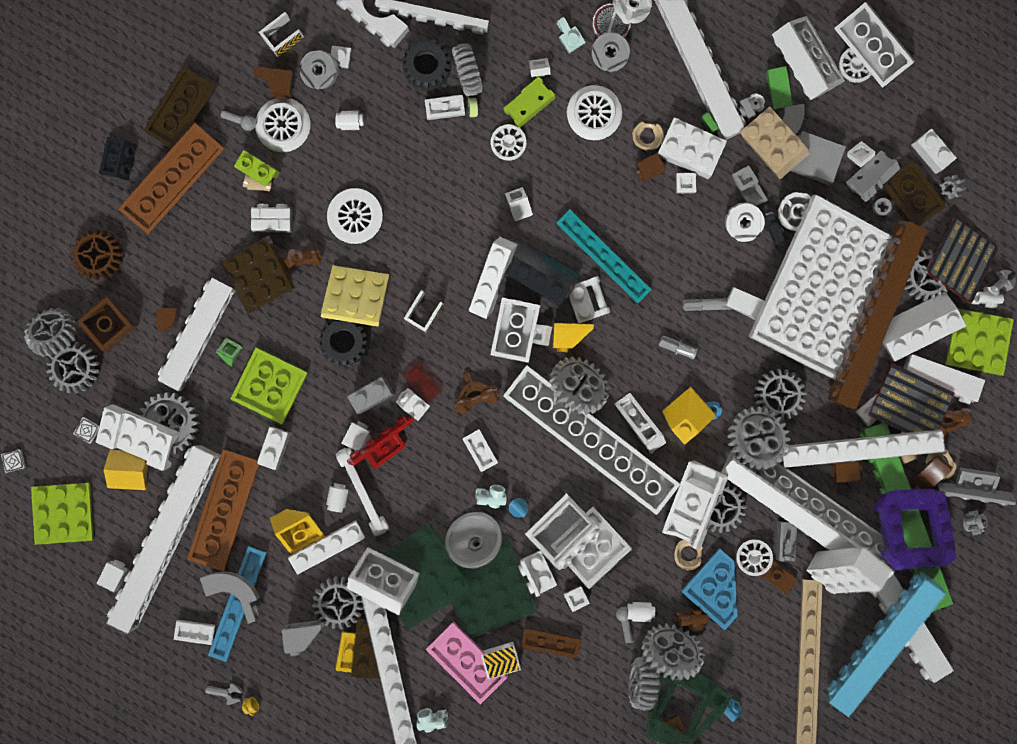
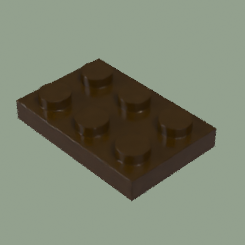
[883,160,946,226]
[350,618,396,679]

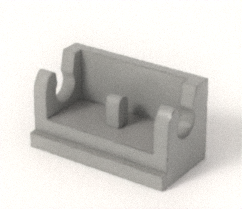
[776,521,797,562]

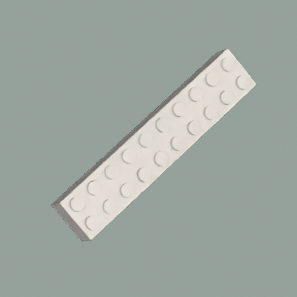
[503,366,680,515]
[721,440,895,578]
[107,445,221,633]

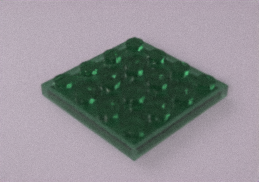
[382,523,472,630]
[438,540,538,639]

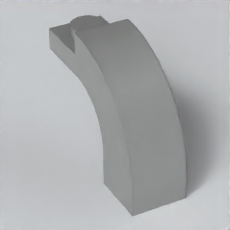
[200,571,260,624]

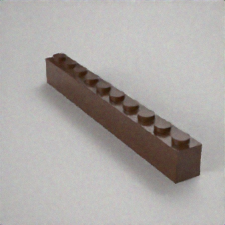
[828,221,927,410]

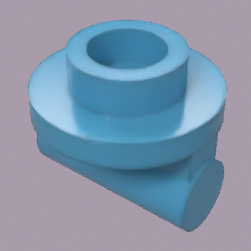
[509,498,528,517]
[719,699,742,722]

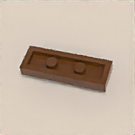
[521,628,581,659]

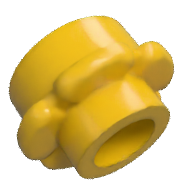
[242,697,259,716]

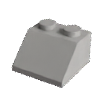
[282,619,326,656]

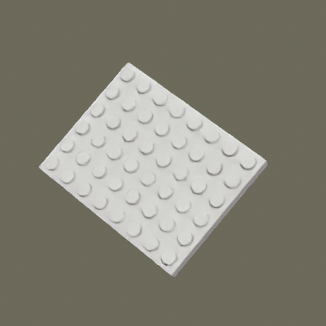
[748,195,892,380]

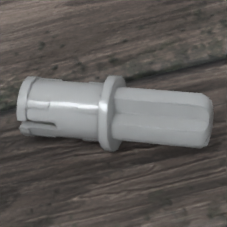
[659,336,697,359]

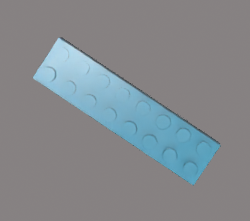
[827,571,945,717]

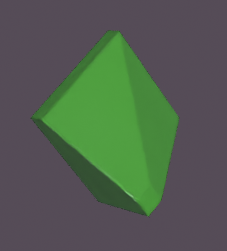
[216,338,243,367]

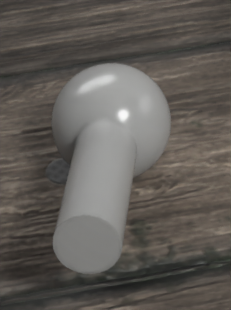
[221,110,256,131]
[616,606,633,644]

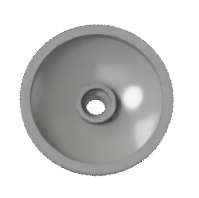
[445,512,502,568]

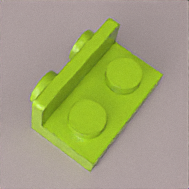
[234,150,281,187]

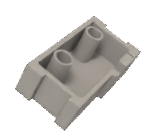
[846,150,900,202]

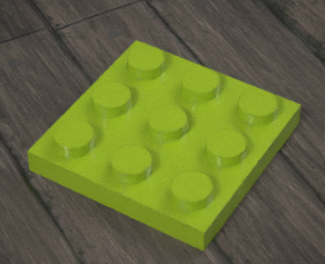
[945,309,1014,376]
[231,348,308,424]
[31,483,94,545]

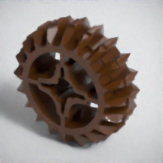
[70,228,124,281]

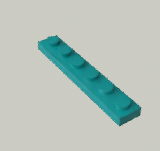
[556,209,652,304]

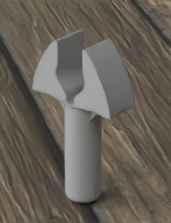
[991,270,1016,293]
[205,683,243,705]

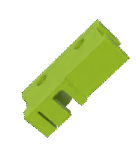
[504,77,555,128]

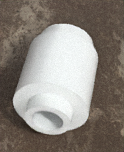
[336,110,364,130]
[326,483,349,512]
[627,602,655,622]

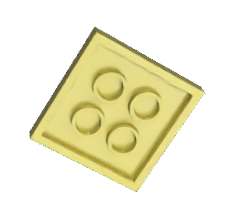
[321,265,389,327]

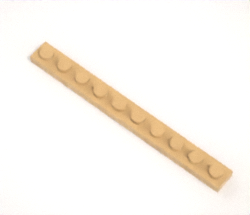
[795,579,822,744]

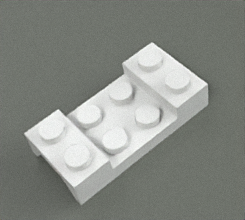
[96,404,180,471]
[662,461,728,549]

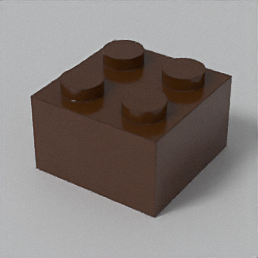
[77,297,137,352]

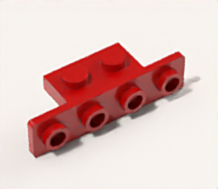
[346,416,414,469]

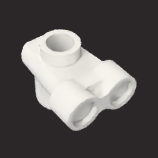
[969,287,1004,308]

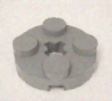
[591,32,630,72]
[300,50,340,89]

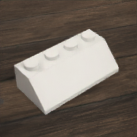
[834,2,915,88]
[772,16,845,100]
[883,292,966,361]

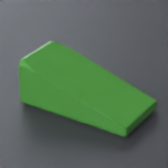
[766,66,793,110]

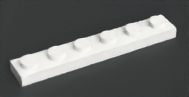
[375,0,489,34]

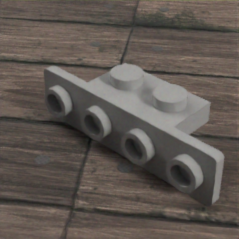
[936,468,1016,506]

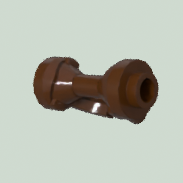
[282,246,323,277]
[453,373,500,415]
[938,408,972,441]

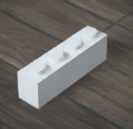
[903,354,985,404]

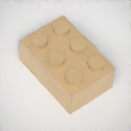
[740,107,810,179]

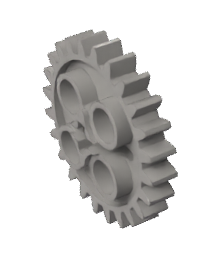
[549,356,610,415]
[139,392,200,455]
[727,407,790,470]
[642,624,705,681]

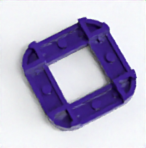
[874,489,956,570]

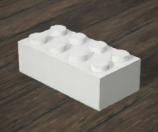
[806,547,891,594]

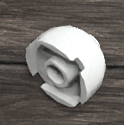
[778,192,812,231]

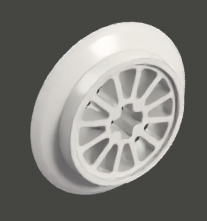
[567,85,622,140]
[255,98,310,152]
[327,188,383,244]

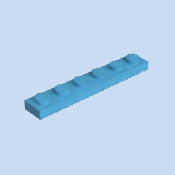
[208,546,267,662]

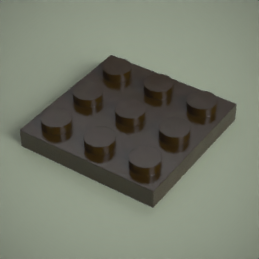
[223,236,295,314]

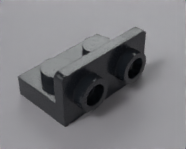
[99,137,137,181]

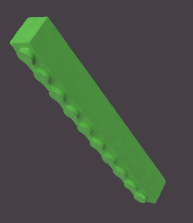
[859,422,953,612]

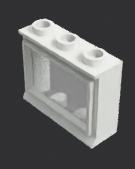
[525,494,601,570]

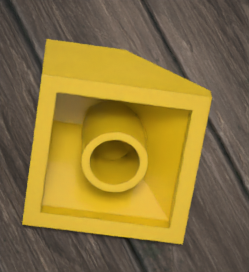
[553,323,594,352]
[662,387,716,445]
[270,509,325,555]

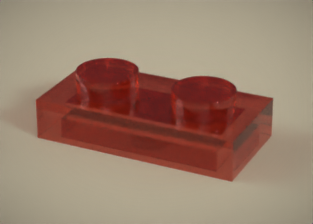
[403,363,442,403]

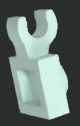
[557,17,586,54]

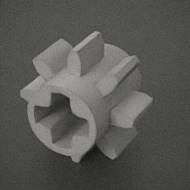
[940,175,966,199]
[963,510,988,535]

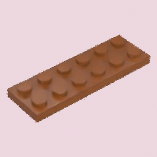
[118,122,224,234]
[187,449,259,571]

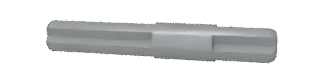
[683,298,732,311]

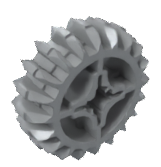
[452,43,483,96]
[904,250,948,302]
[24,307,78,357]
[46,342,100,393]
[754,369,807,420]
[706,482,747,533]
[312,576,364,629]
[628,656,660,710]

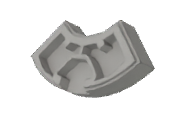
[782,104,804,135]

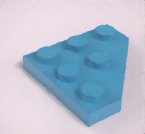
[681,548,738,630]

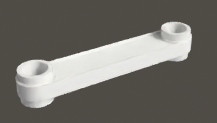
[335,447,389,536]

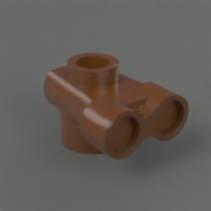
[674,609,708,631]

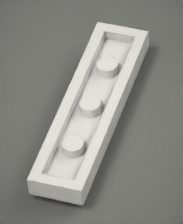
[288,520,365,575]

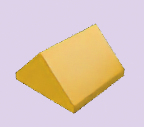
[103,450,148,490]

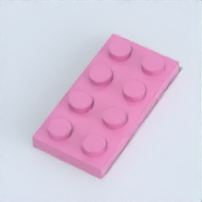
[426,621,508,704]

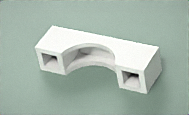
[336,0,409,48]
[469,237,517,319]

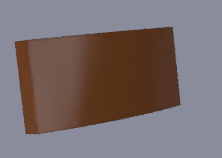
[910,455,952,489]

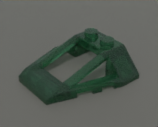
[645,671,733,744]

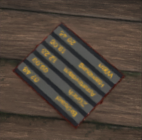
[925,217,999,304]
[868,363,955,433]

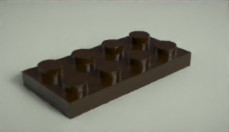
[143,66,217,148]

